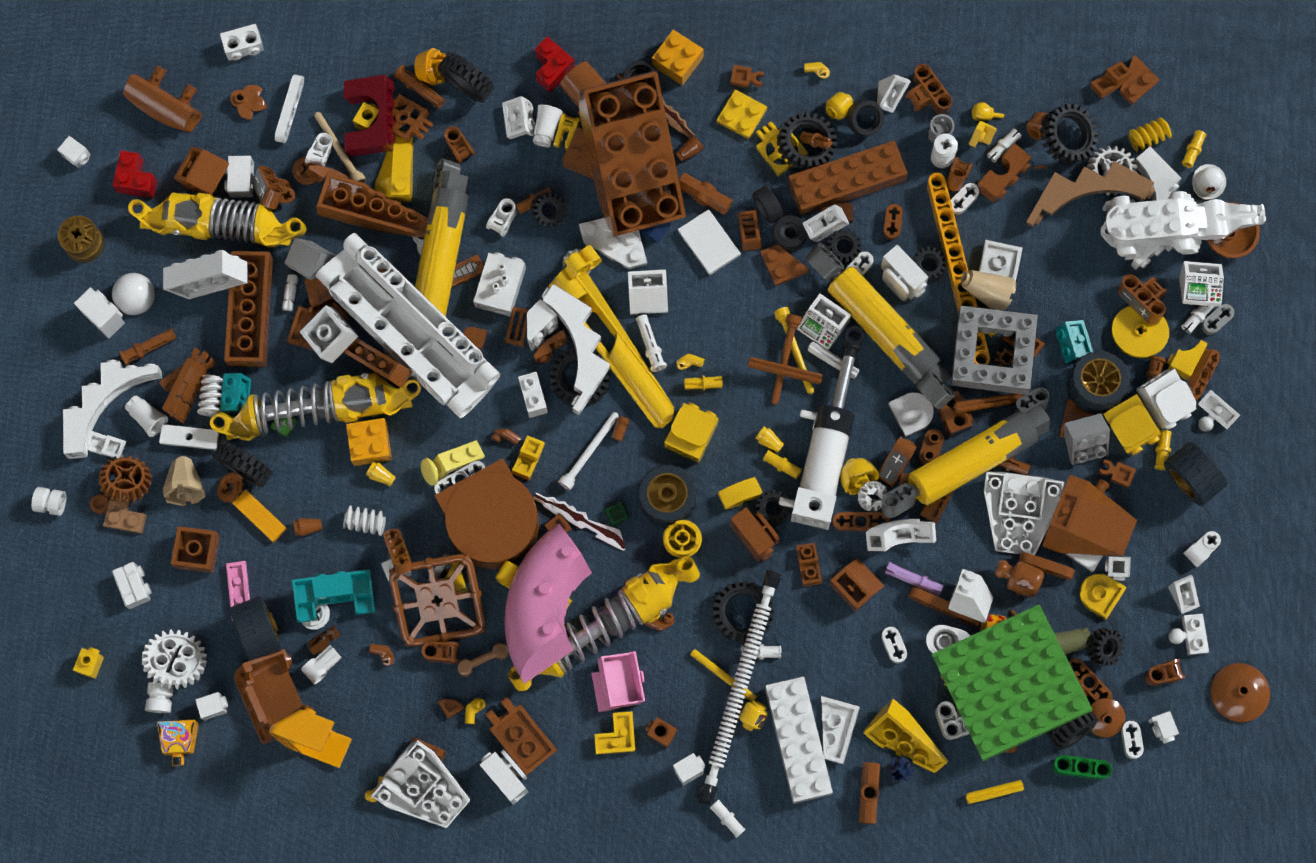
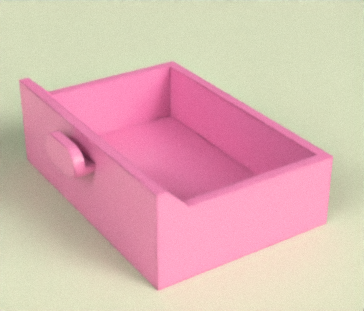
[597,651,645,709]

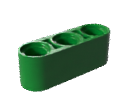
[1052,755,1112,780]

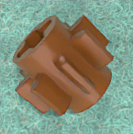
[993,348,1014,368]

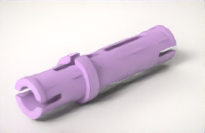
[885,562,944,597]

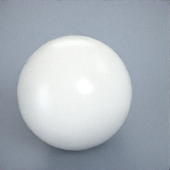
[112,273,155,315]

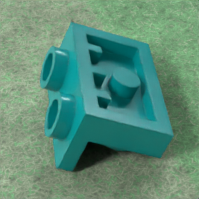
[1055,320,1093,363]
[220,373,251,414]

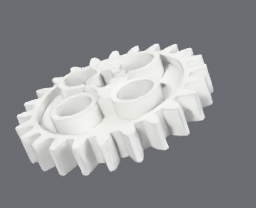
[142,629,207,690]

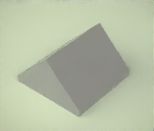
[285,238,336,281]

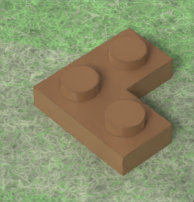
[103,499,147,534]

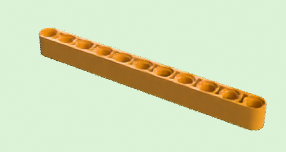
[927,173,990,365]

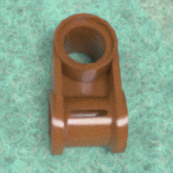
[444,126,475,164]
[946,157,973,191]
[422,642,460,664]
[1144,659,1186,686]

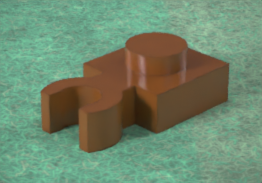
[730,65,764,88]
[1099,460,1136,488]

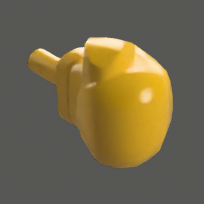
[972,102,1004,121]

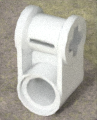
[305,133,333,167]
[486,199,517,237]
[1183,531,1221,567]

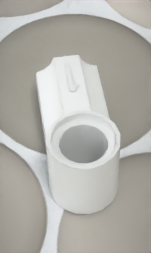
[301,645,342,684]

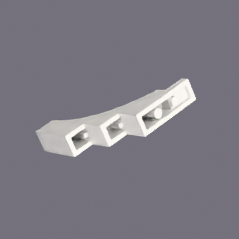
[542,284,610,415]

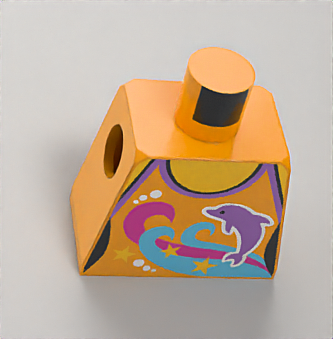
[157,720,198,766]

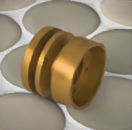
[57,216,104,263]

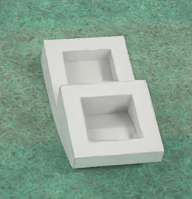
[88,431,126,459]

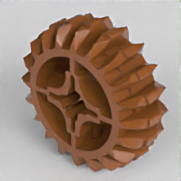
[98,454,152,505]

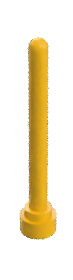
[774,307,814,394]

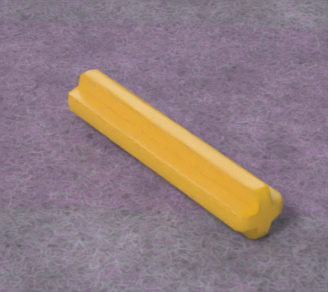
[965,780,1024,804]

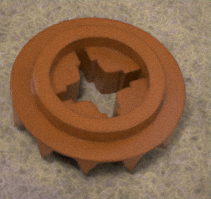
[292,156,317,186]
[217,472,245,503]

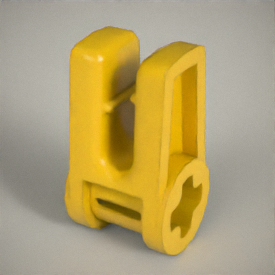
[553,113,581,151]

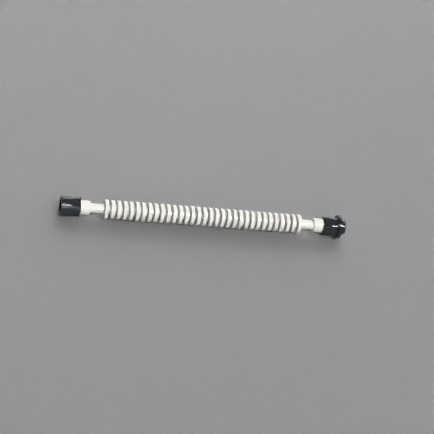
[696,570,782,805]

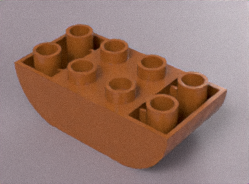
[579,71,686,236]

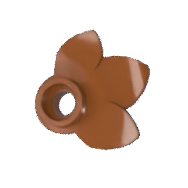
[230,85,267,120]

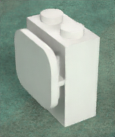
[880,245,928,301]
[1136,369,1196,430]
[480,749,528,805]

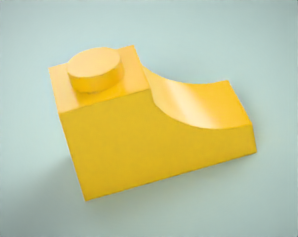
[1167,340,1208,381]

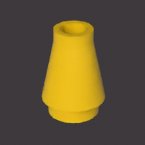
[755,426,784,453]
[366,462,396,486]

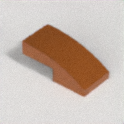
[1090,62,1132,99]
[305,165,348,183]

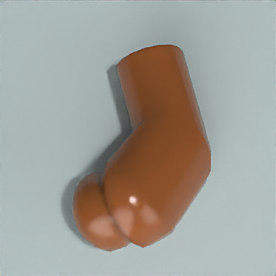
[491,429,521,445]
[645,613,674,631]

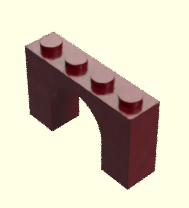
[344,75,395,157]

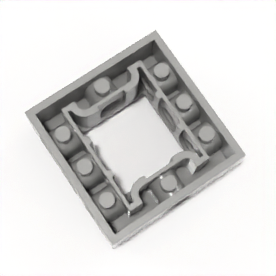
[951,306,1038,395]

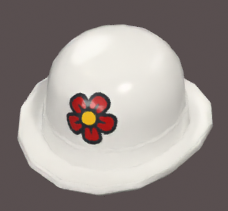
[1192,164,1226,200]

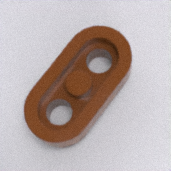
[919,429,944,465]

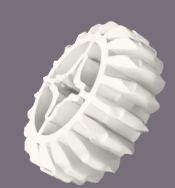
[1086,146,1138,196]

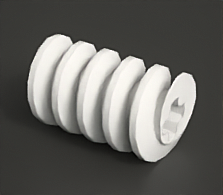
[931,134,958,168]
[197,375,223,417]
[343,505,386,536]

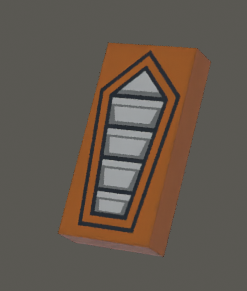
[452,254,484,288]

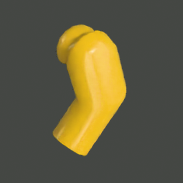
[804,62,830,79]
[465,698,486,724]

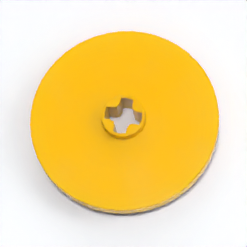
[1111,306,1169,358]

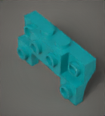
[292,569,375,623]

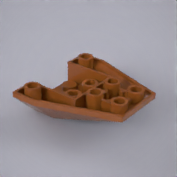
[1042,475,1137,557]

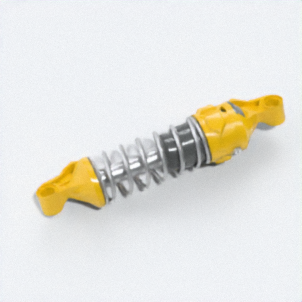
[508,557,700,691]

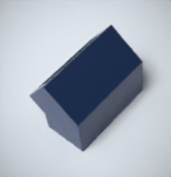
[641,222,671,243]

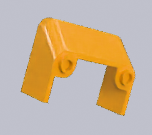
[269,707,352,768]

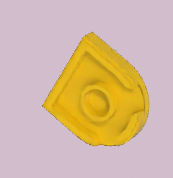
[1079,574,1127,620]

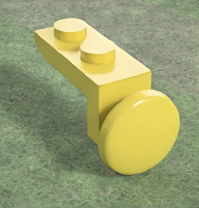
[421,440,485,486]

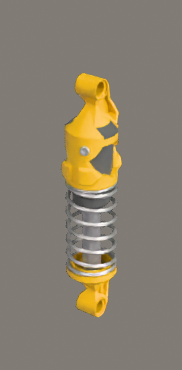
[210,373,422,441]

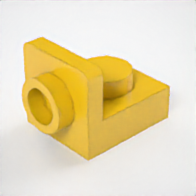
[969,121,997,147]

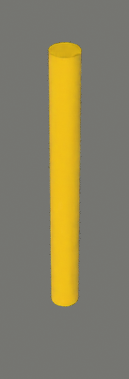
[690,649,757,702]

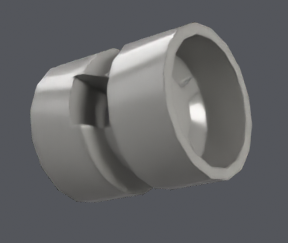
[928,114,954,144]

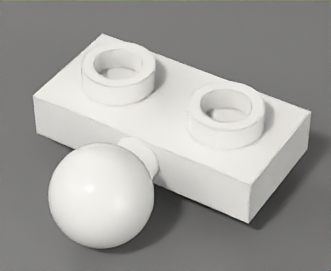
[1198,390,1240,432]
[1169,614,1209,655]

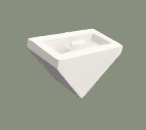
[877,74,911,113]
[1168,575,1200,614]

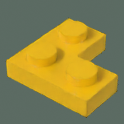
[594,711,635,755]

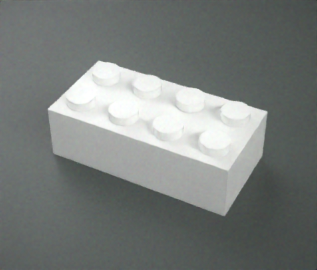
[163,250,247,299]

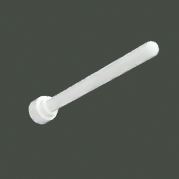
[558,412,619,491]

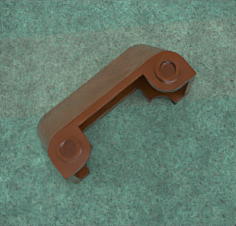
[234,649,314,744]

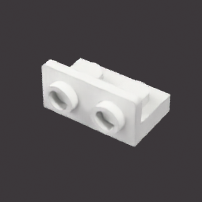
[502,96,536,139]

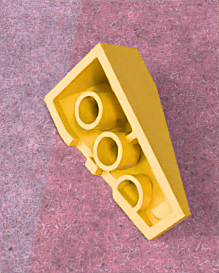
[375,131,413,202]
[863,699,948,773]

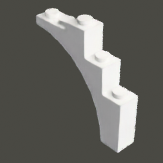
[1131,147,1181,270]
[63,360,162,459]

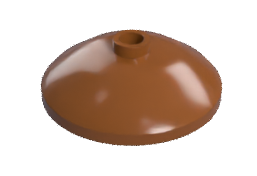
[1206,202,1260,259]
[1210,663,1270,722]

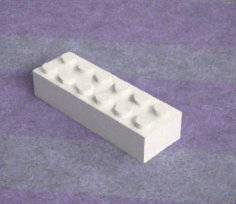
[765,677,833,804]

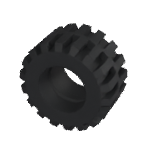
[1045,712,1098,750]

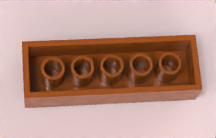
[788,140,908,217]
[224,251,273,367]

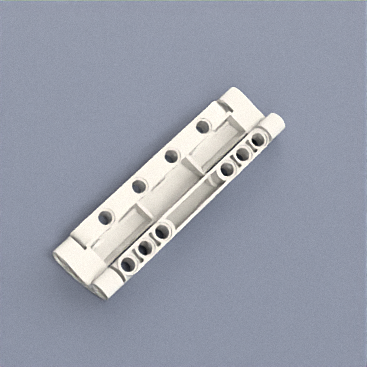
[316,233,501,418]

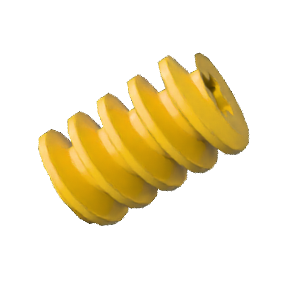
[1129,118,1172,152]

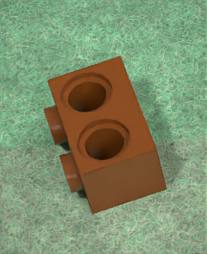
[937,391,974,438]

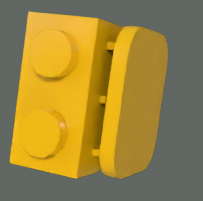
[1104,394,1162,455]
[664,403,719,463]

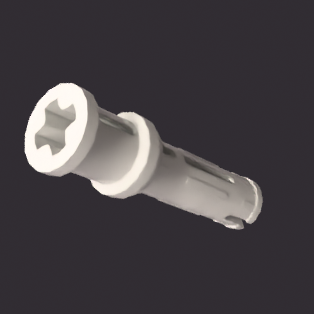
[636,315,667,372]

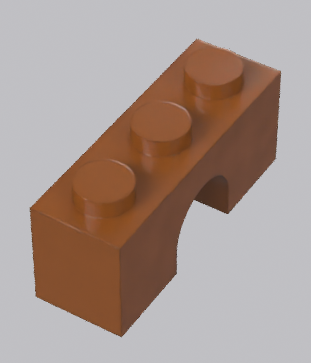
[978,143,1031,203]

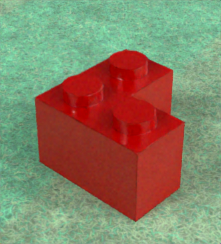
[535,36,575,93]
[112,150,158,198]

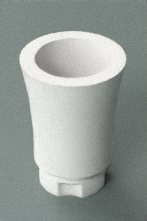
[533,105,563,147]
[125,396,168,437]

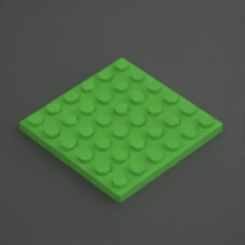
[932,604,1093,761]

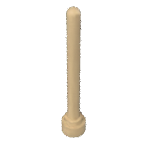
[314,112,366,183]

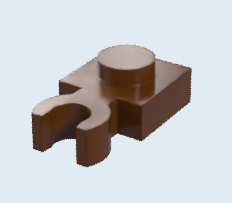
[306,626,340,655]

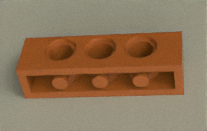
[344,338,412,388]

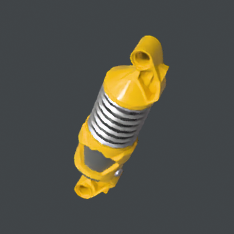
[128,193,306,248]

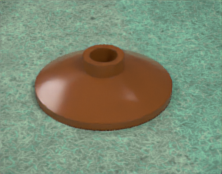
[1091,698,1125,738]

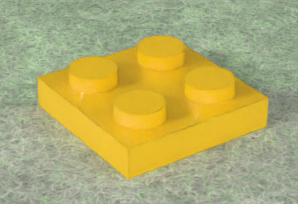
[717,90,767,139]

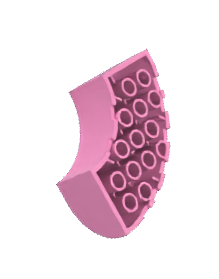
[504,524,592,684]

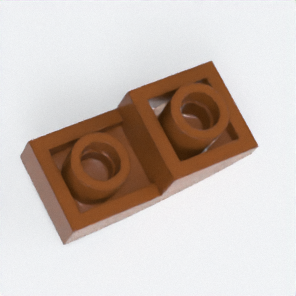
[534,330,567,364]
[796,543,822,587]

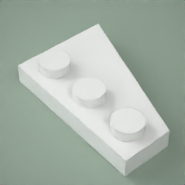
[821,696,860,764]

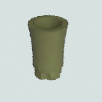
[1054,628,1091,655]

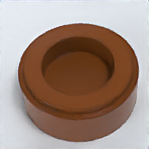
[90,494,109,514]

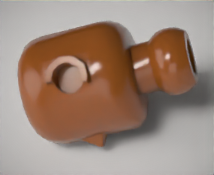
[994,560,1044,598]

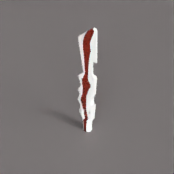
[533,493,625,551]

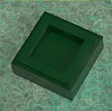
[604,501,630,528]

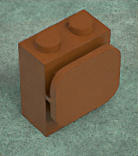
[730,507,779,562]

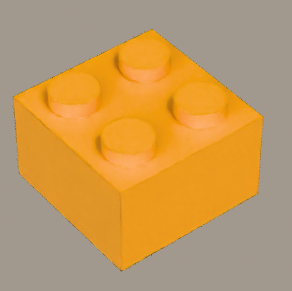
[652,29,704,86]
[346,418,392,466]

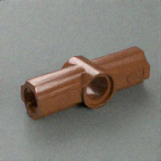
[679,173,733,215]
[858,762,880,824]

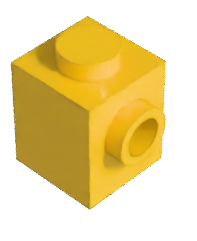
[73,647,104,679]

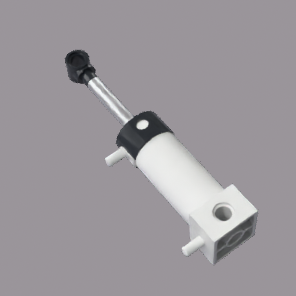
[779,326,864,530]

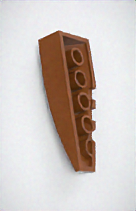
[317,173,428,238]

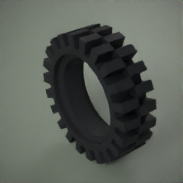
[437,53,494,103]
[1040,103,1099,164]
[777,112,837,172]
[550,348,610,408]
[212,440,273,488]
[713,580,774,643]

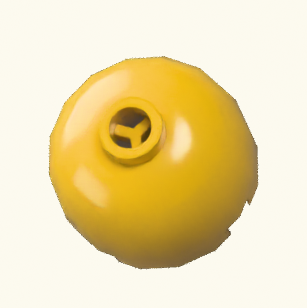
[840,458,879,495]

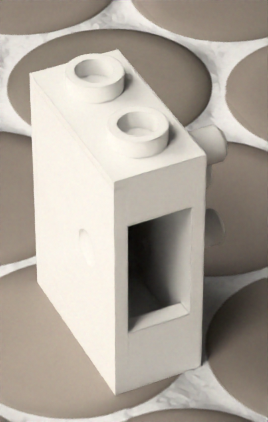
[473,252,526,317]

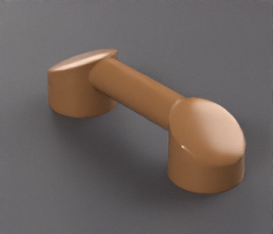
[458,643,509,676]

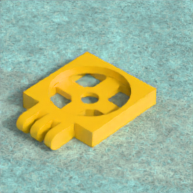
[756,121,808,176]

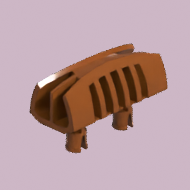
[123,65,202,133]

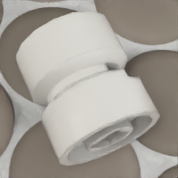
[32,487,66,516]
[145,682,174,713]

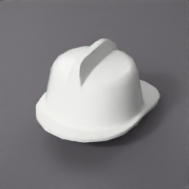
[926,625,970,653]

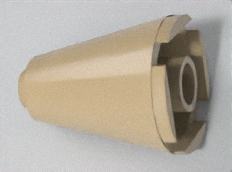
[961,270,1016,311]

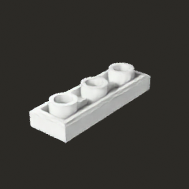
[159,424,220,450]

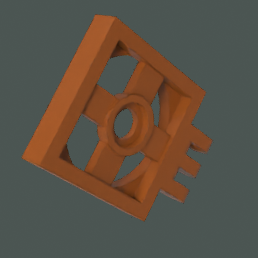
[393,94,433,142]

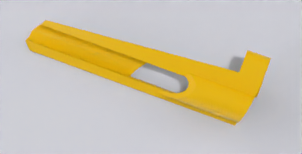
[549,245,674,428]

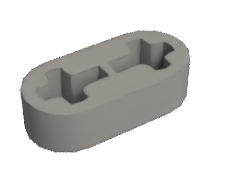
[1202,304,1234,335]

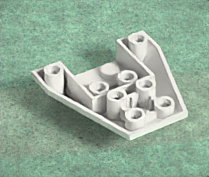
[984,472,1064,555]
[371,740,470,828]

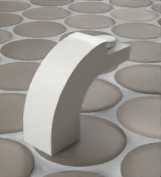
[866,519,936,551]

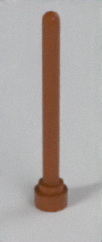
[771,314,802,405]

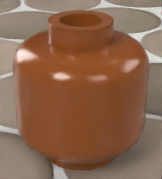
[1026,112,1048,140]

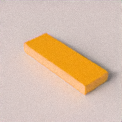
[232,489,287,543]

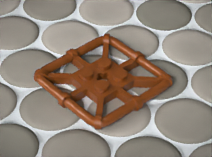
[388,554,486,646]

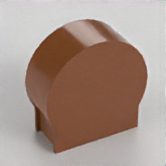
[435,458,540,569]

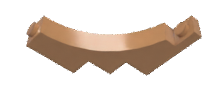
[1026,161,1155,227]

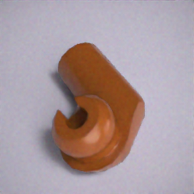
[369,643,394,666]

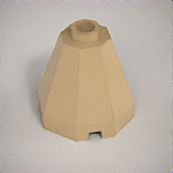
[163,456,205,506]

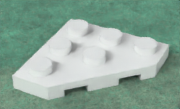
[579,218,647,269]

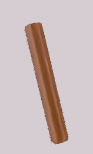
[748,357,822,384]
[953,393,1023,413]

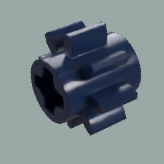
[887,757,914,782]

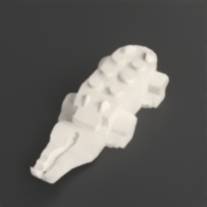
[1100,191,1266,260]

